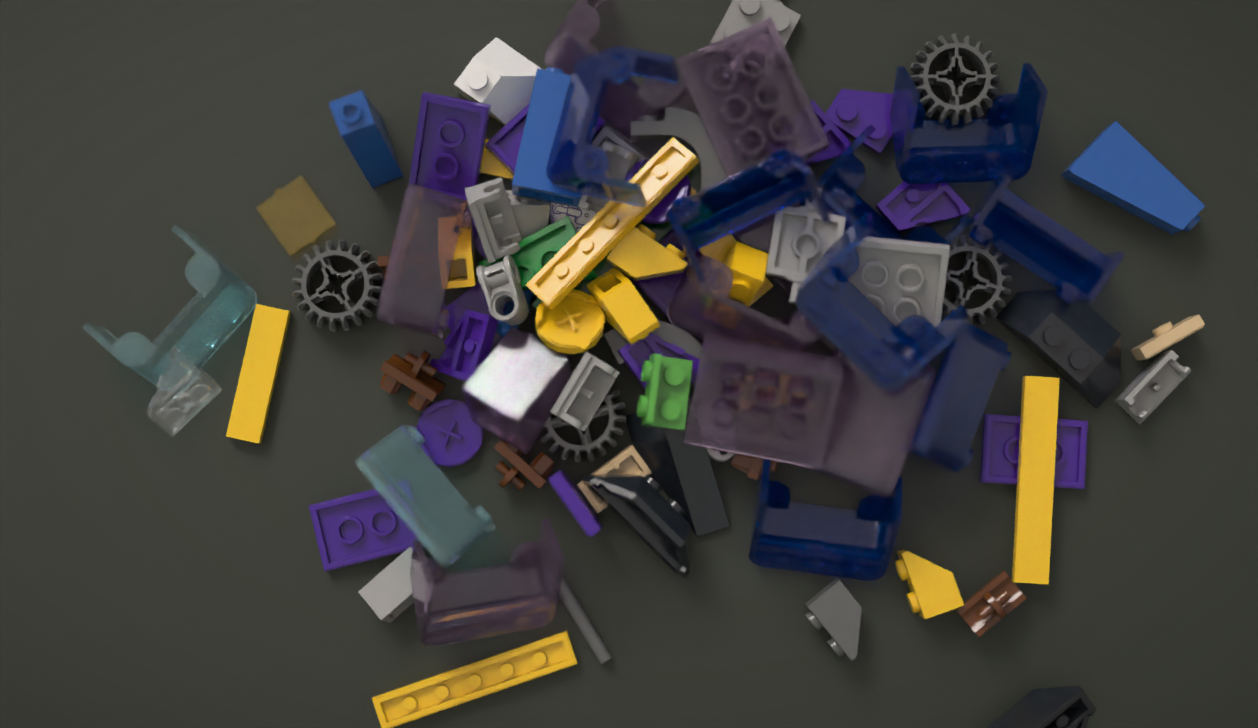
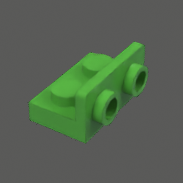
[637,353,693,431]

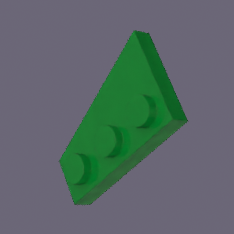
[478,216,599,291]

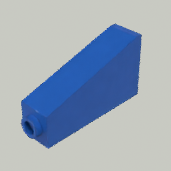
[512,67,582,208]
[329,90,404,188]
[1061,121,1205,234]

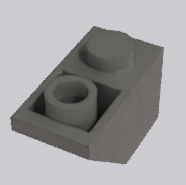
[805,578,862,661]

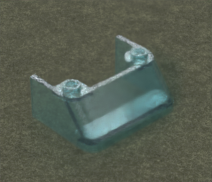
[83,224,257,392]
[355,424,497,569]

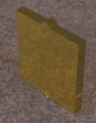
[256,176,336,256]

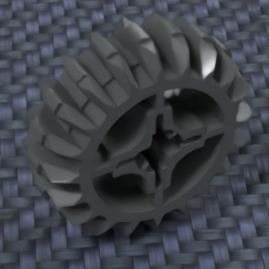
[908,33,1001,126]
[941,235,1012,328]
[292,240,385,332]
[534,371,626,462]

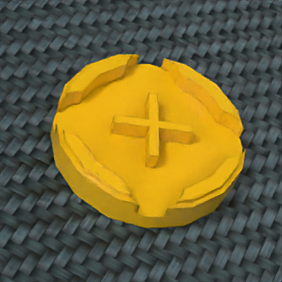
[535,289,605,354]

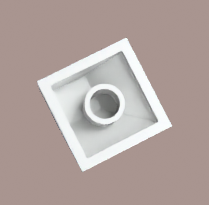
[454,37,541,126]

